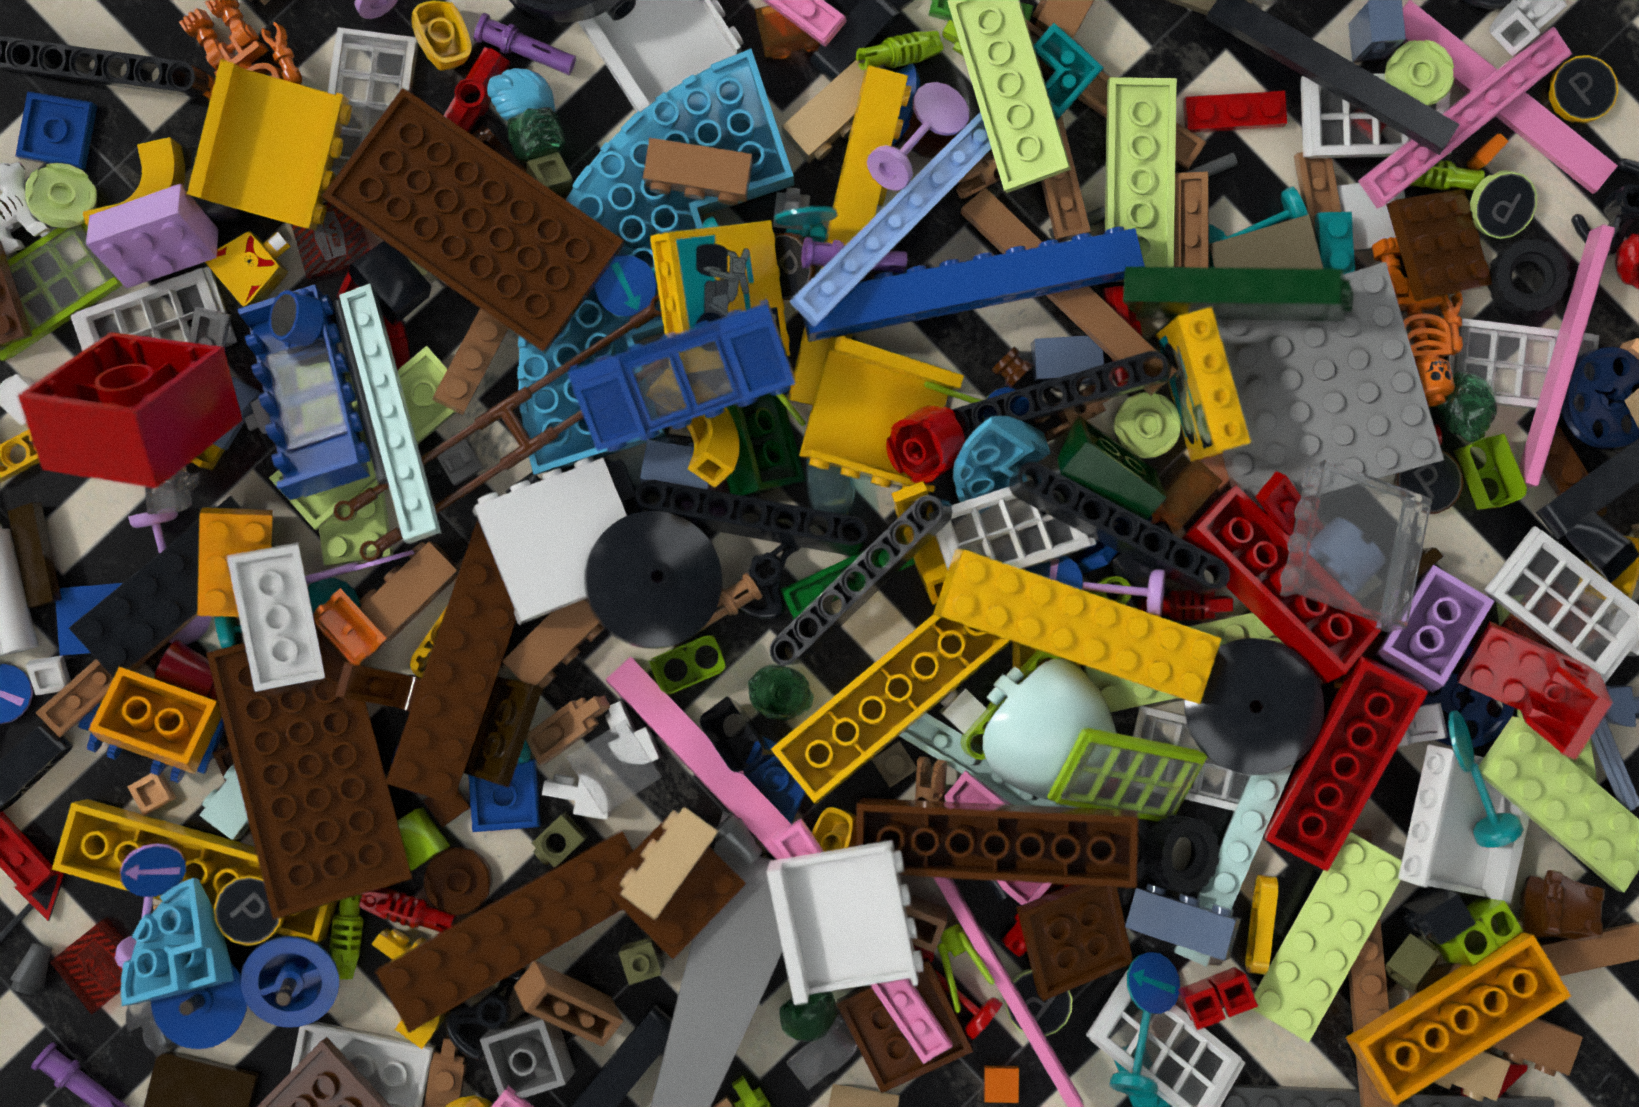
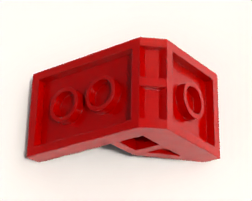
[1457,622,1612,760]

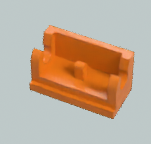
[313,588,387,665]

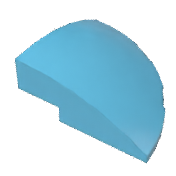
[953,416,1051,514]
[121,878,234,1006]

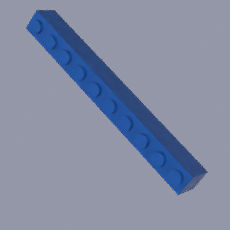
[803,226,1145,342]

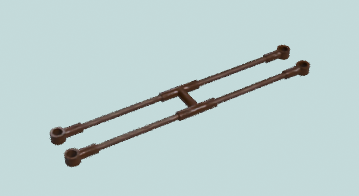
[334,294,669,561]

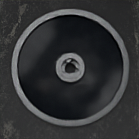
[584,511,722,649]
[1184,638,1324,775]

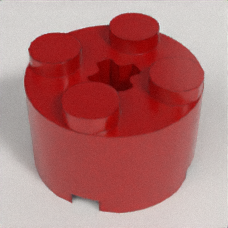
[886,405,965,483]

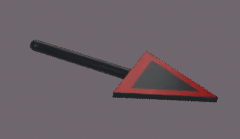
[0,871,65,943]

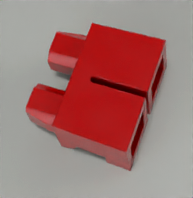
[1178,967,1258,1030]

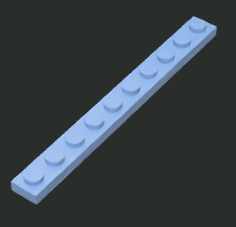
[790,112,991,327]

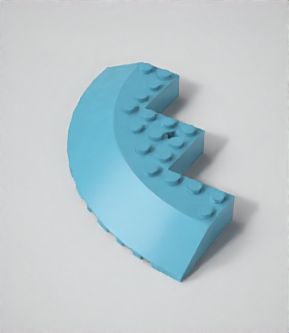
[518,49,794,475]

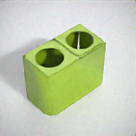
[1454,431,1527,510]
[648,636,727,694]
[397,807,450,871]
[1434,897,1523,966]

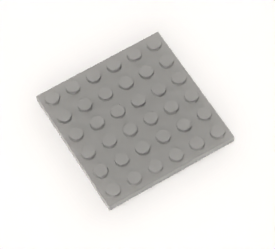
[1215,262,1444,510]

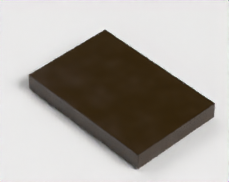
[463,676,543,788]
[144,1049,260,1107]

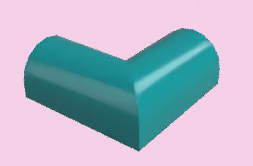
[1034,23,1104,120]

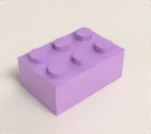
[86,184,218,288]
[1373,565,1494,693]

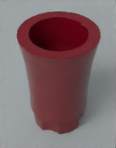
[154,639,219,704]

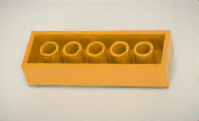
[1346,932,1571,1106]

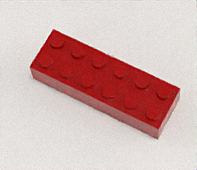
[1181,485,1383,684]
[1264,655,1428,872]

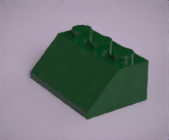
[724,391,806,496]
[1057,415,1167,520]

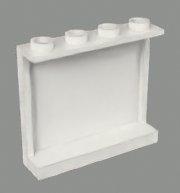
[578,0,744,112]
[473,457,627,625]
[1398,744,1529,904]
[766,840,924,1005]

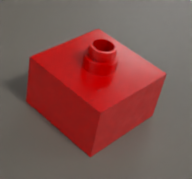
[17,332,243,489]

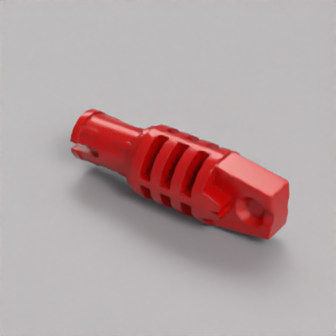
[1137,590,1233,621]
[359,888,455,932]

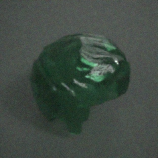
[507,107,567,164]
[1437,372,1497,442]
[748,664,814,721]
[779,991,837,1042]

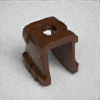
[1519,870,1605,941]

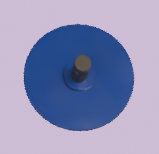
[151,962,248,1049]

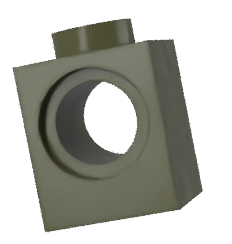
[526,152,573,200]
[531,811,588,868]
[1385,933,1440,995]
[618,937,665,985]

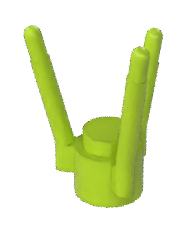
[937,923,995,1013]

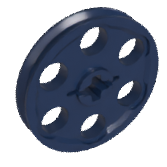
[1561,347,1639,449]
[1421,647,1515,747]

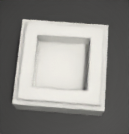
[26,655,71,695]

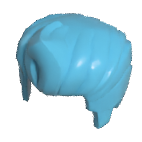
[487,68,555,128]

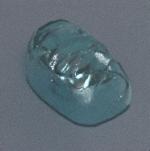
[806,459,856,515]

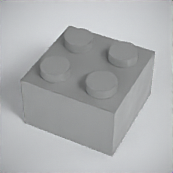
[480,1015,576,1099]

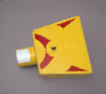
[205,231,292,307]

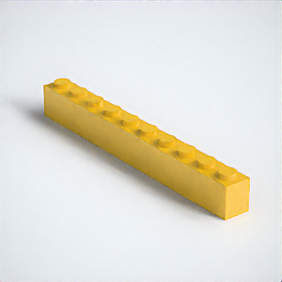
[788,65,911,405]

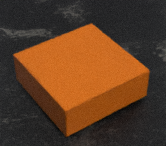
[1466,133,1509,170]
[984,1065,1019,1103]

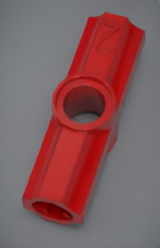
[443,47,511,134]

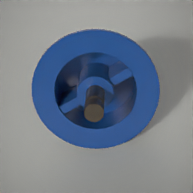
[240,936,340,1028]

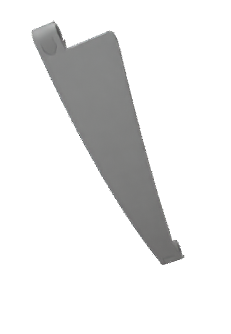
[651,812,783,1107]

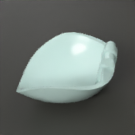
[983,659,1119,800]

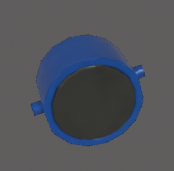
[269,288,323,348]

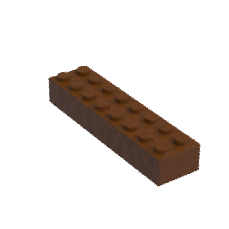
[386,521,516,804]
[856,798,1138,888]
[375,830,633,1033]

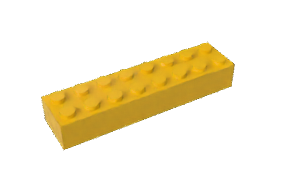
[933,549,1222,704]
[771,615,1012,804]
[52,799,337,944]

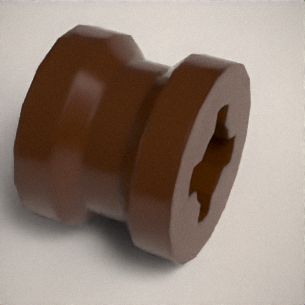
[992,346,1033,389]

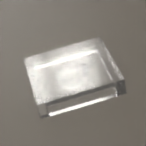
[566,720,662,815]

